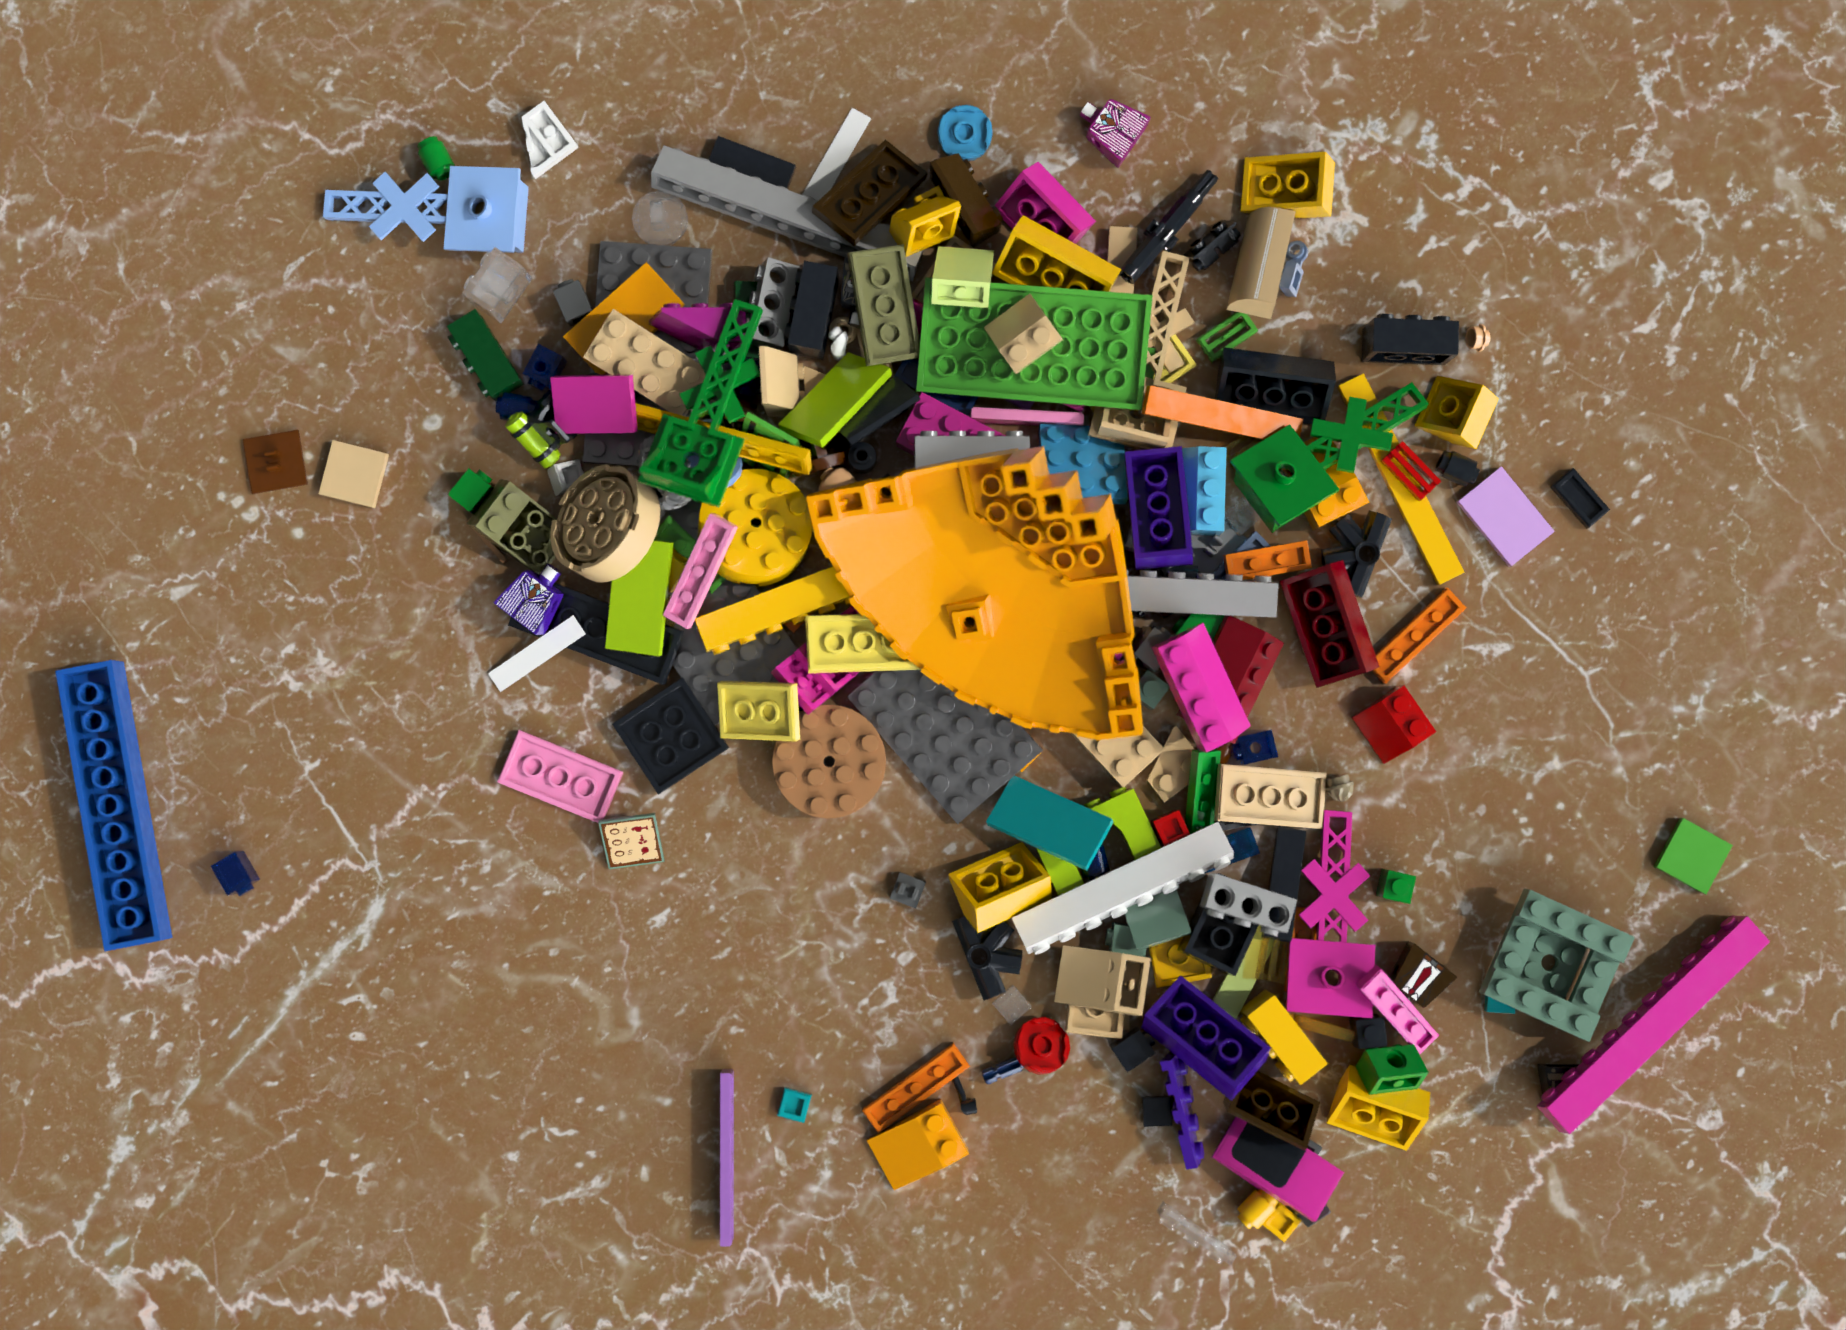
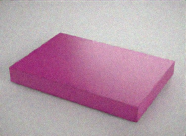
[550,374,638,434]

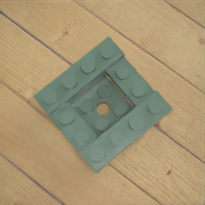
[1479,889,1635,1042]

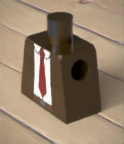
[1389,941,1457,1008]

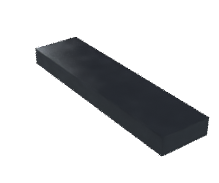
[1262,826,1306,943]

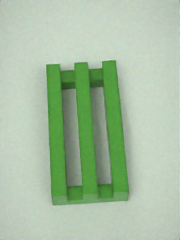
[1196,312,1259,363]

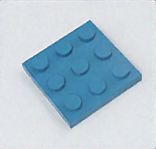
[1038,424,1128,504]

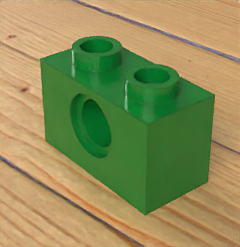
[1355,1044,1429,1095]

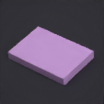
[1456,466,1555,567]

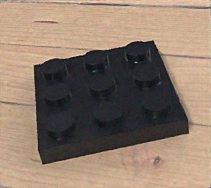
[612,678,730,795]

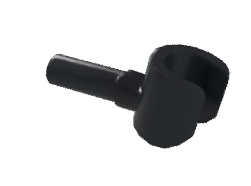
[952,1077,977,1115]

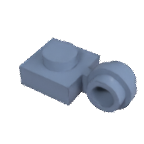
[1279,241,1308,298]

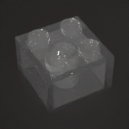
[462,247,533,323]

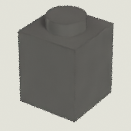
[553,279,593,327]

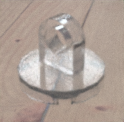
[632,191,688,246]

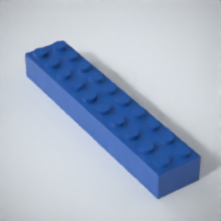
[55,660,173,952]

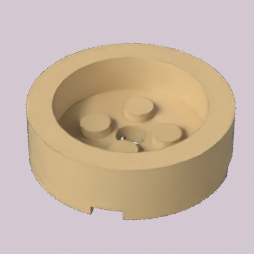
[550,464,660,582]

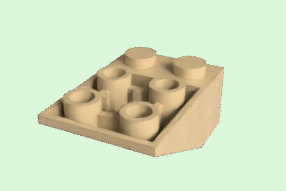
[1054,945,1151,1016]

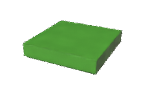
[1654,818,1733,894]

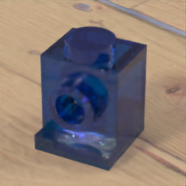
[1232,730,1278,765]

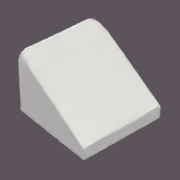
[547,459,584,496]

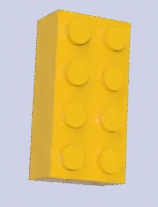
[992,215,1121,292]

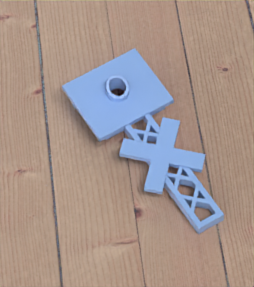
[323,166,529,253]

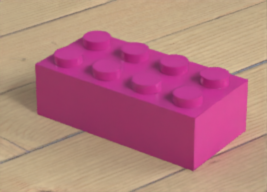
[896,392,1005,456]

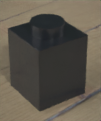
[1349,1014,1387,1049]
[1109,1027,1156,1073]

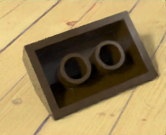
[930,153,1003,248]
[1223,1071,1320,1151]

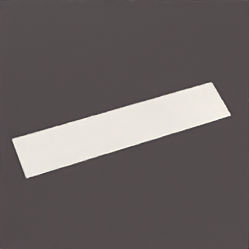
[802,108,871,201]
[488,615,586,692]

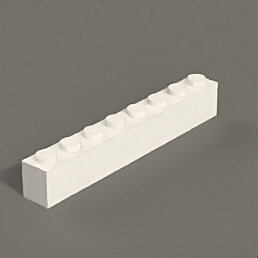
[1012,822,1234,954]

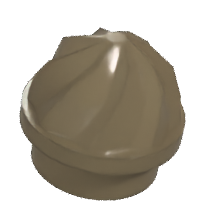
[1326,774,1354,802]

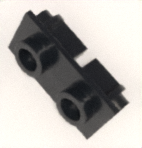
[1183,220,1241,272]

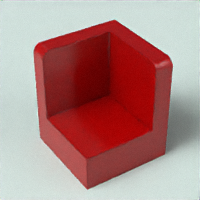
[1149,809,1190,847]

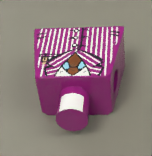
[1079,99,1151,168]

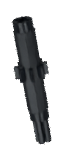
[1119,170,1218,284]

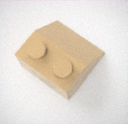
[984,294,1063,374]

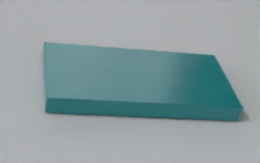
[986,775,1113,871]

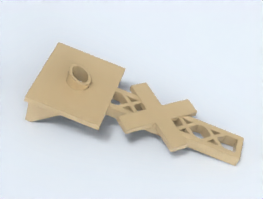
[1088,251,1194,450]

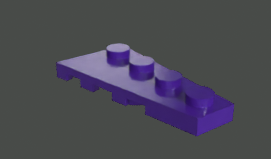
[1160,1051,1204,1170]

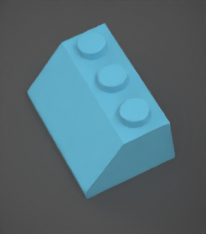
[1182,446,1227,536]

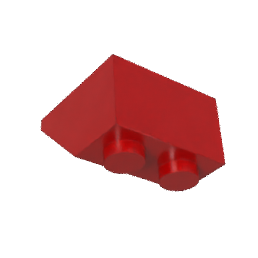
[1351,685,1437,764]

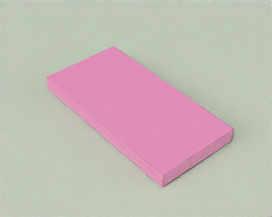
[497,730,623,823]

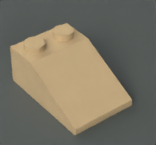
[759,346,805,417]

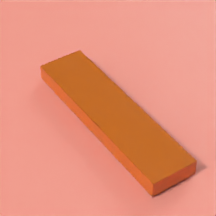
[1371,587,1467,684]
[862,1042,970,1133]

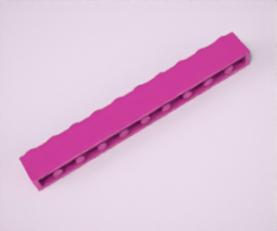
[1537,916,1770,1135]

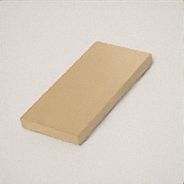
[1214,764,1327,829]

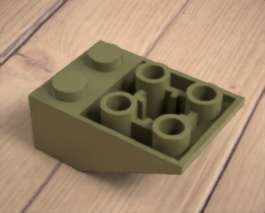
[467,479,557,575]

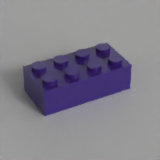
[1125,446,1193,570]
[1142,975,1271,1101]

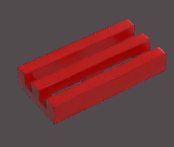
[1381,441,1441,501]

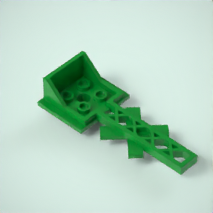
[638,299,763,508]
[1230,382,1429,533]

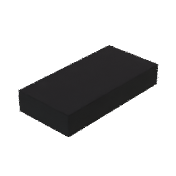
[1550,468,1610,529]

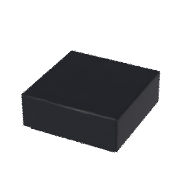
[1142,1096,1172,1127]

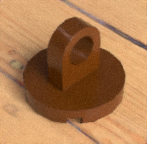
[791,439,847,478]

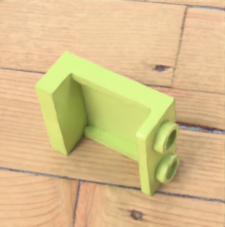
[931,246,994,308]

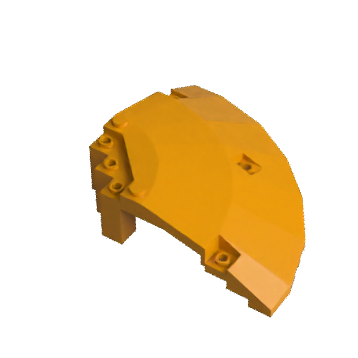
[806,446,1143,740]

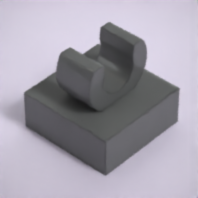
[890,872,926,909]

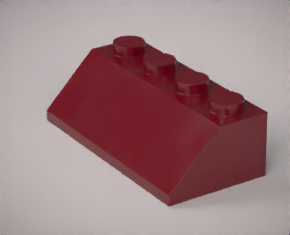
[1176,615,1284,744]

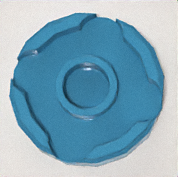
[937,105,993,161]

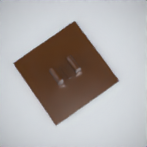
[243,430,308,494]

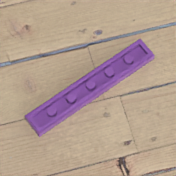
[720,1069,734,1246]

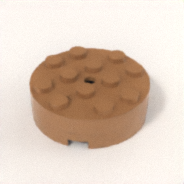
[772,705,886,818]

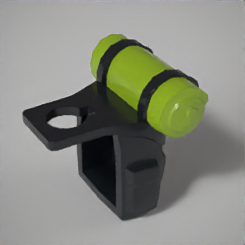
[505,389,578,469]

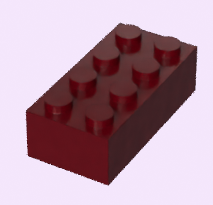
[1280,560,1380,688]

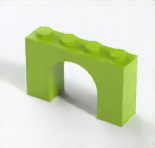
[1035,787,1161,896]

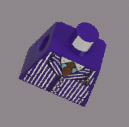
[494,564,564,635]

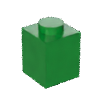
[448,468,494,514]
[1375,868,1416,904]

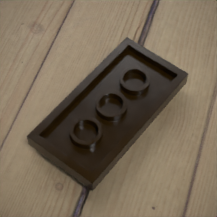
[812,140,928,246]

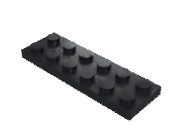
[508,582,684,685]

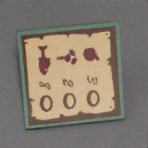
[598,813,665,869]

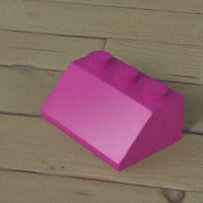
[994,162,1096,244]

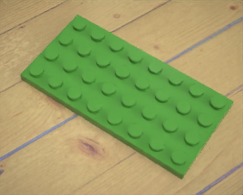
[916,277,1153,410]

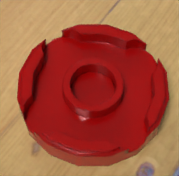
[1013,1017,1070,1075]

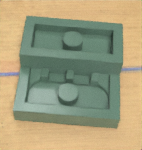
[1125,890,1191,951]

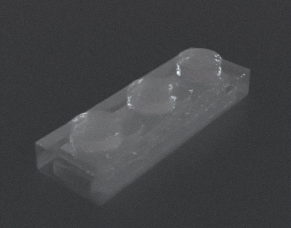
[1157,1201,1237,1266]

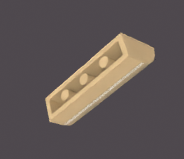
[1226,207,1296,319]

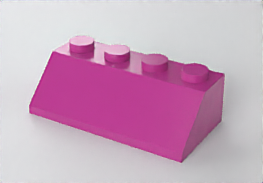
[1151,623,1251,753]

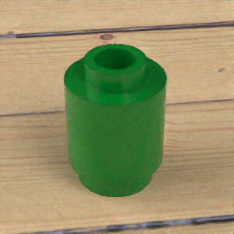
[417,136,455,181]

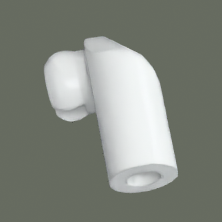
[828,326,848,361]

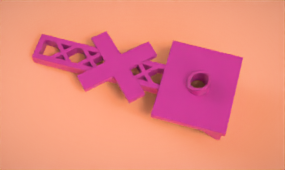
[1286,810,1375,1018]

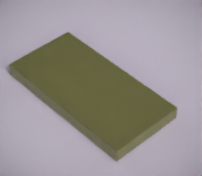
[847,244,920,366]

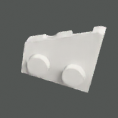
[522,101,579,179]

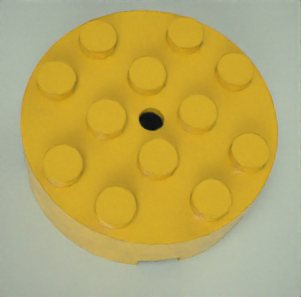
[697,469,813,586]

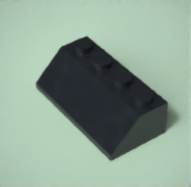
[1215,347,1336,425]

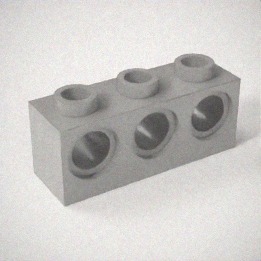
[746,257,800,350]
[1200,873,1297,937]

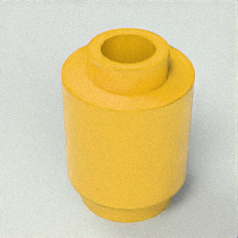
[1237,1189,1279,1229]

